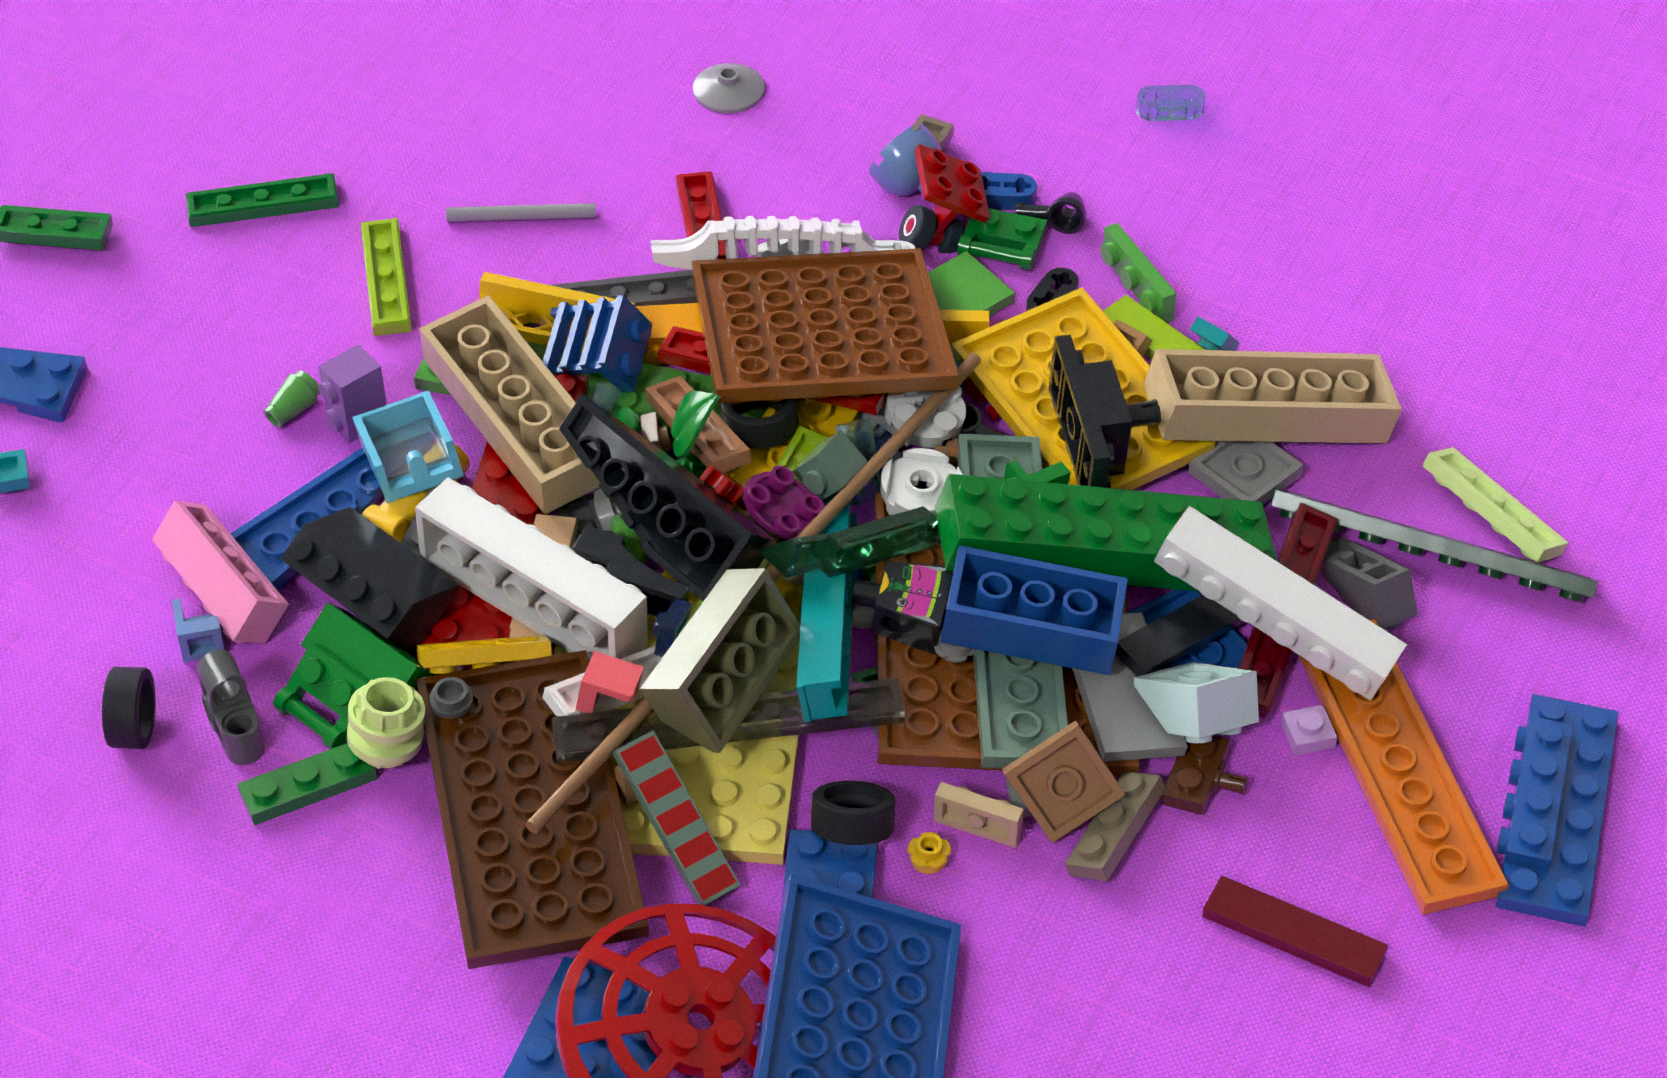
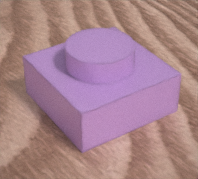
[1281,705,1337,756]

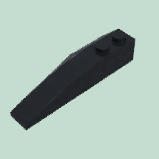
[559,395,776,602]

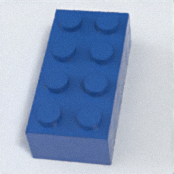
[940,545,1128,676]

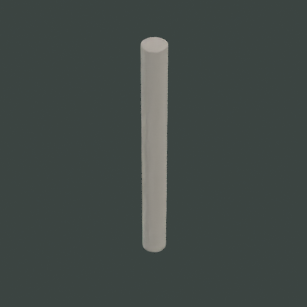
[446,203,596,222]

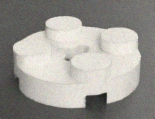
[884,386,966,448]
[880,448,962,523]

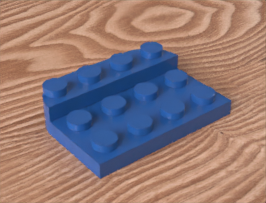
[503,956,657,1078]

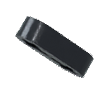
[1026,268,1079,311]

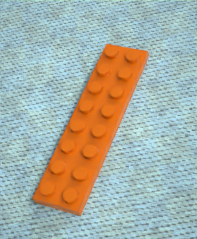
[1298,619,1508,915]

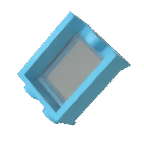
[352,390,464,504]

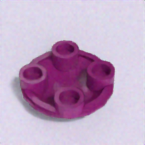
[743,465,824,539]

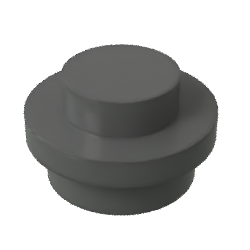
[429,677,474,719]

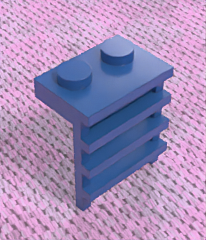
[543,295,653,393]

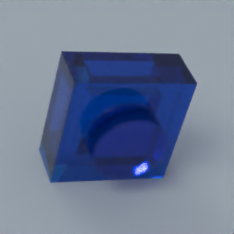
[652,598,692,657]

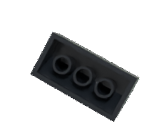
[280,507,462,655]

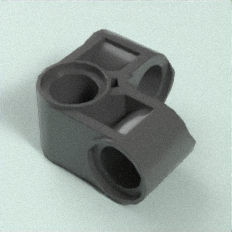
[197,650,265,765]

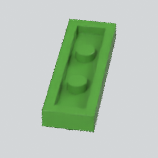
[1100,223,1177,323]

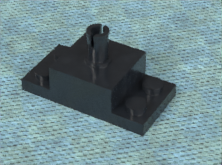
[1048,334,1161,488]

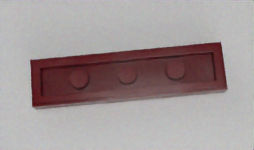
[1202,875,1388,987]

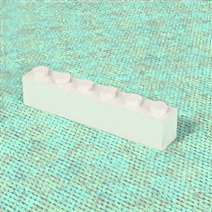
[1153,506,1407,701]

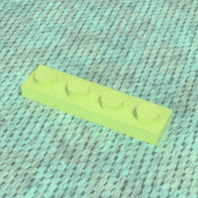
[1422,447,1568,563]

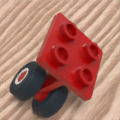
[899,144,990,254]

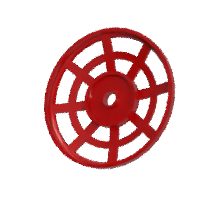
[555,903,776,1078]

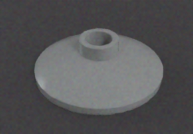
[693,63,765,113]

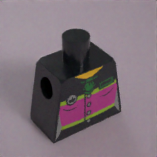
[851,561,954,654]

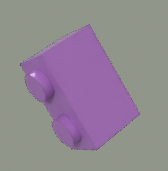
[318,344,387,443]

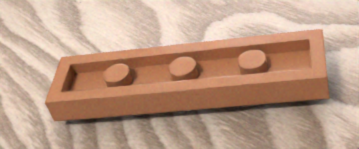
[645,376,752,473]

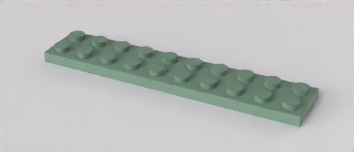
[957,434,1068,768]

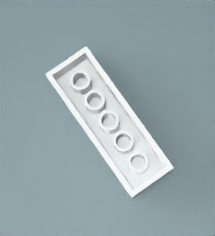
[415,477,648,662]

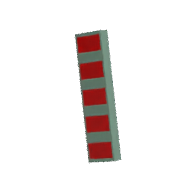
[612,730,740,906]

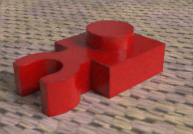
[700,465,747,511]

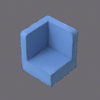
[172,598,225,663]

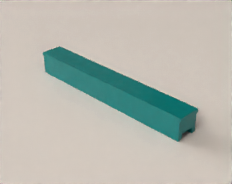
[796,488,857,722]

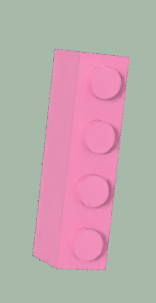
[152,500,289,644]

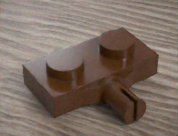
[1161,736,1249,815]

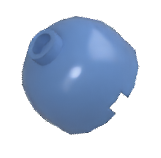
[869,123,942,196]

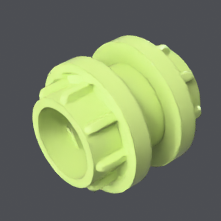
[347,677,425,769]

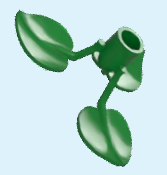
[615,390,721,565]

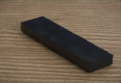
[1115,595,1244,676]

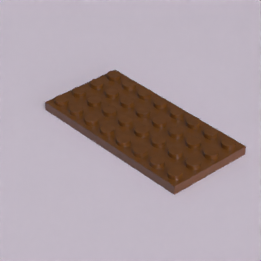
[416,650,649,969]

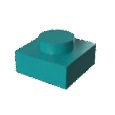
[1190,316,1240,351]
[0,449,30,493]

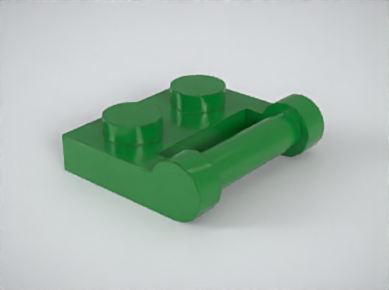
[957,208,1047,271]
[273,642,370,749]

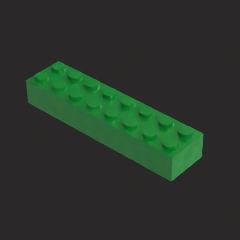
[935,474,1277,591]

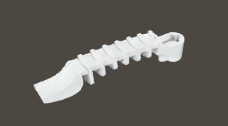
[650,216,915,269]

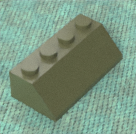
[640,568,801,753]

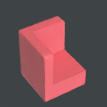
[575,651,644,715]

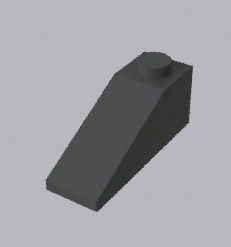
[1320,536,1418,629]

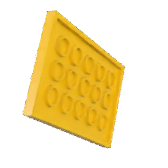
[951,288,1215,490]

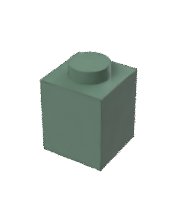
[792,430,867,500]

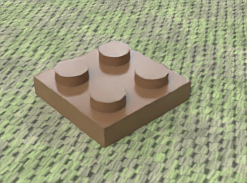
[1002,720,1125,843]

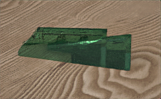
[759,506,941,578]

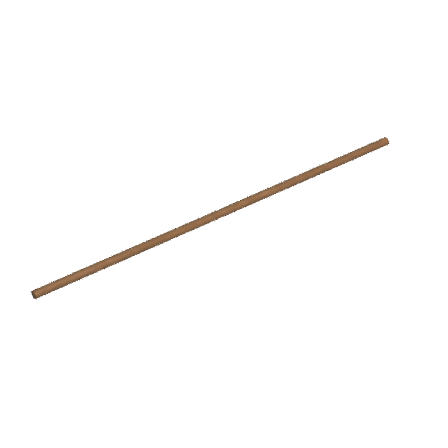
[525,353,981,834]

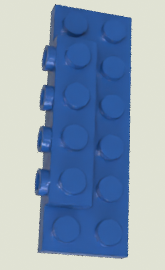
[1495,694,1618,927]

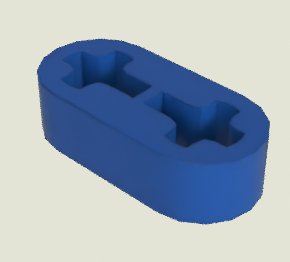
[981,172,1037,210]

